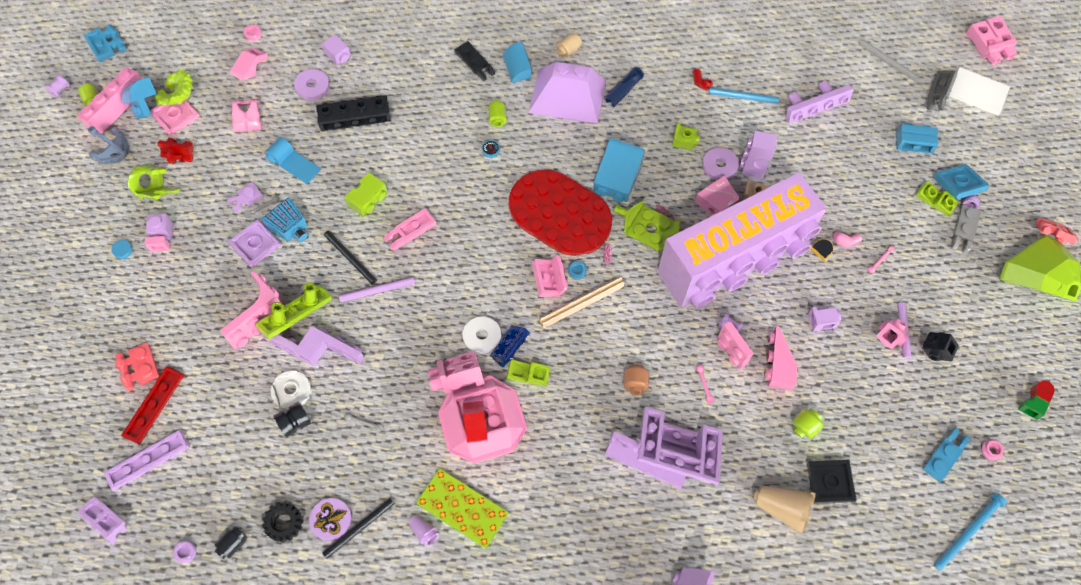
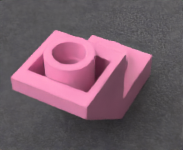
[230,48,268,80]

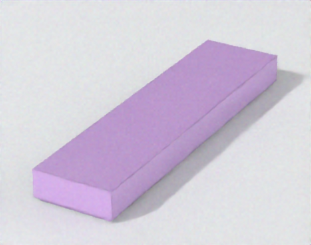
[103,430,190,491]

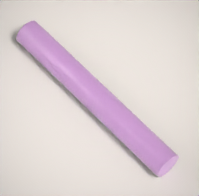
[897,302,912,359]

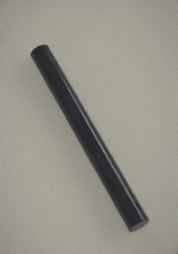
[324,231,377,285]
[322,498,395,559]

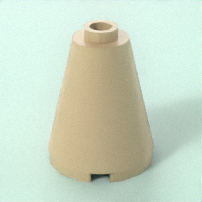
[753,486,816,534]

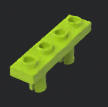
[256,282,332,340]

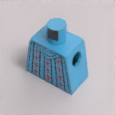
[261,197,308,242]

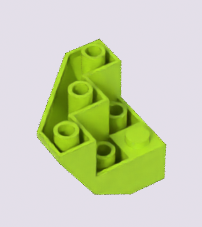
[999,235,1081,302]

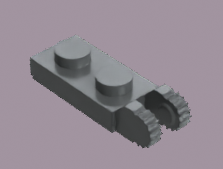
[927,70,957,110]

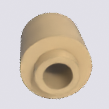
[556,33,582,58]

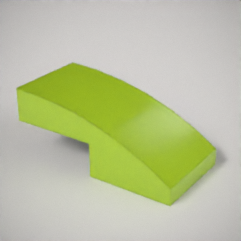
[506,359,550,386]

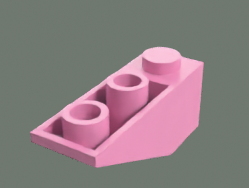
[765,326,797,391]

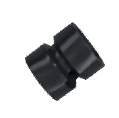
[273,401,312,438]

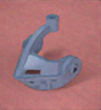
[88,126,129,164]

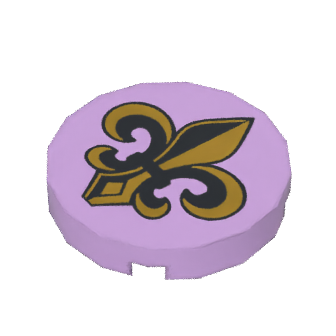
[309,498,352,541]

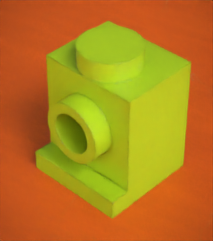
[672,123,700,151]

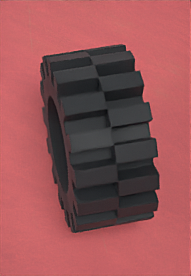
[262,502,303,543]

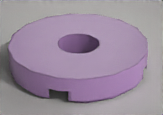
[294,69,330,100]
[702,148,739,180]

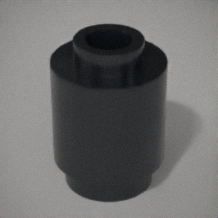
[214,526,247,559]

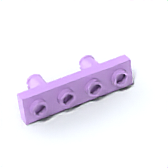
[785,81,853,123]

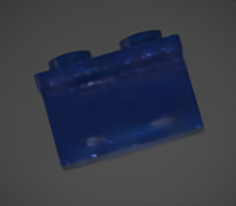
[489,325,530,367]

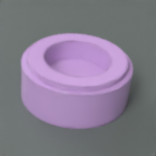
[173,541,196,563]

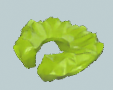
[155,69,193,106]

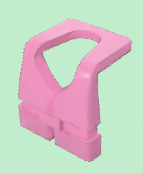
[232,99,262,132]

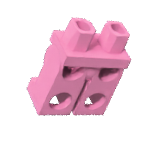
[966,16,1017,65]
[428,350,484,394]

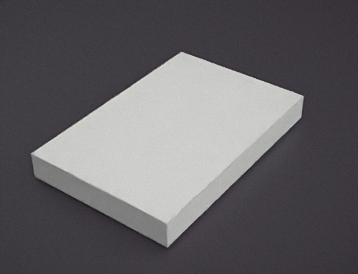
[949,67,1010,115]

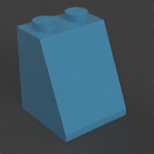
[593,138,645,203]

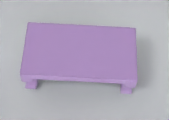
[77,496,126,545]

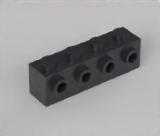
[316,95,391,132]

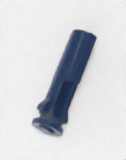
[605,67,644,108]

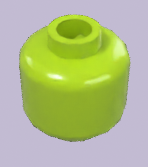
[792,408,823,439]

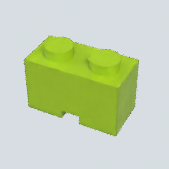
[344,172,387,217]

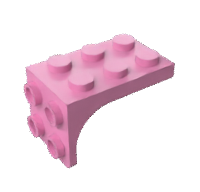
[220,271,284,349]

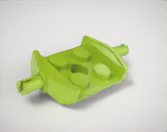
[614,201,680,253]

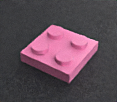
[717,321,753,370]

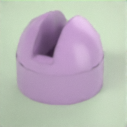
[963,195,979,209]

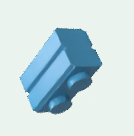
[896,123,938,154]

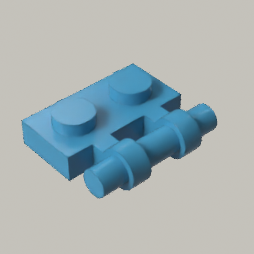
[83,24,126,62]

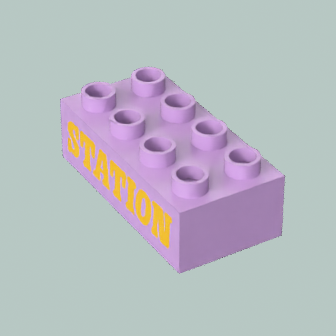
[657,172,827,309]

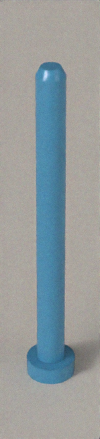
[935,493,1007,570]

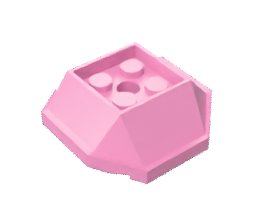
[438,375,527,464]

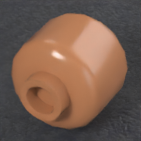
[623,364,649,395]

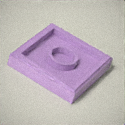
[228,219,281,268]

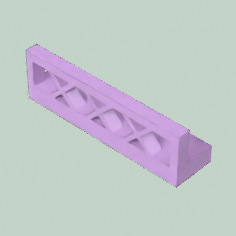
[605,431,686,489]

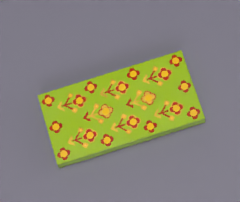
[416,468,509,549]

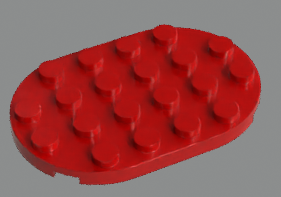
[509,170,612,256]

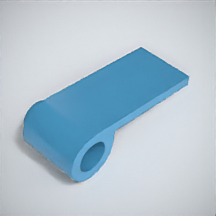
[265,137,321,184]

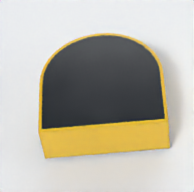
[810,239,834,261]

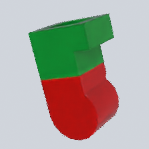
[1018,380,1055,420]

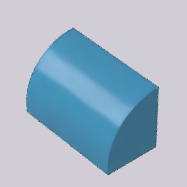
[503,42,531,83]

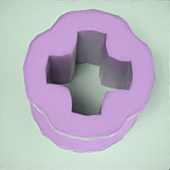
[44,74,70,98]
[718,314,744,332]

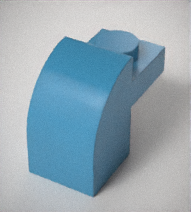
[122,77,156,120]

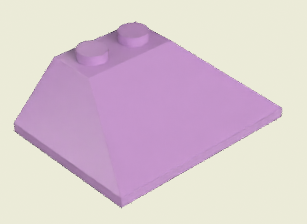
[529,62,606,124]
[637,406,723,485]

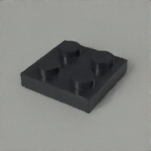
[807,459,857,504]

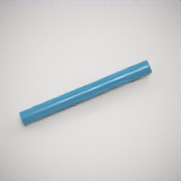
[709,87,779,104]

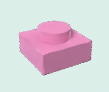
[145,235,170,252]

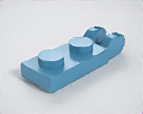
[922,428,971,483]

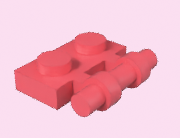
[1036,218,1078,244]
[115,343,160,391]

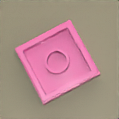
[150,100,199,136]

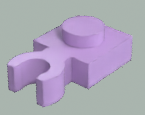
[227,182,263,211]

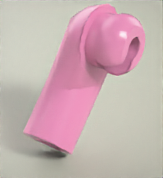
[833,232,862,248]

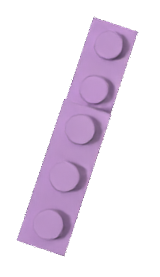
[261,326,364,366]

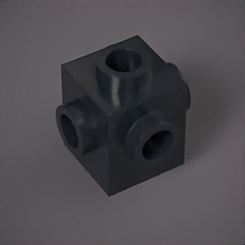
[922,332,959,362]

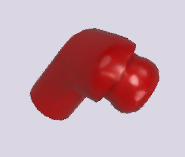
[692,69,713,90]

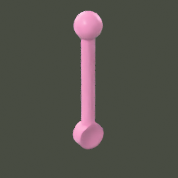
[867,245,895,273]
[696,365,714,404]

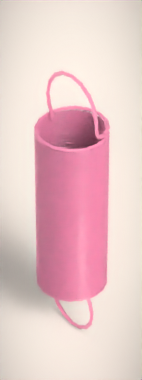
[603,241,611,269]

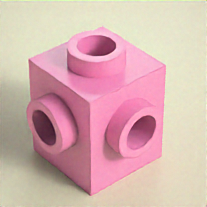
[876,318,909,349]

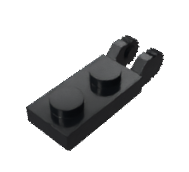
[454,41,495,82]

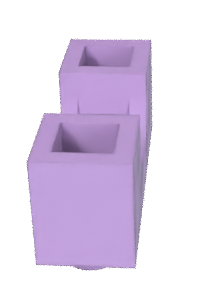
[739,131,777,179]

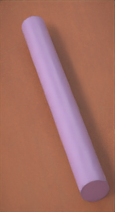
[339,277,415,302]

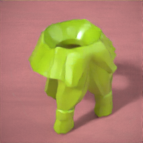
[127,164,180,200]

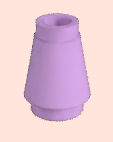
[408,515,439,546]

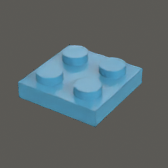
[934,164,989,200]

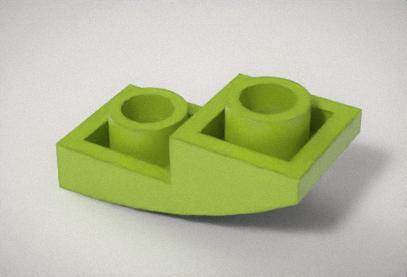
[915,181,959,216]

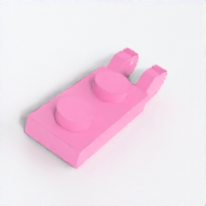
[384,208,437,251]

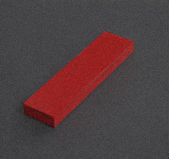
[121,366,184,445]

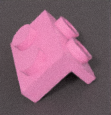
[532,255,567,297]

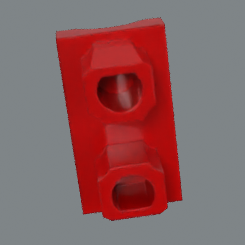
[157,138,194,164]

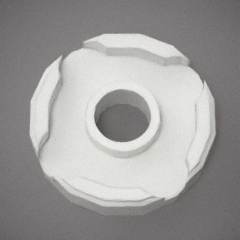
[463,316,501,355]
[270,370,311,409]

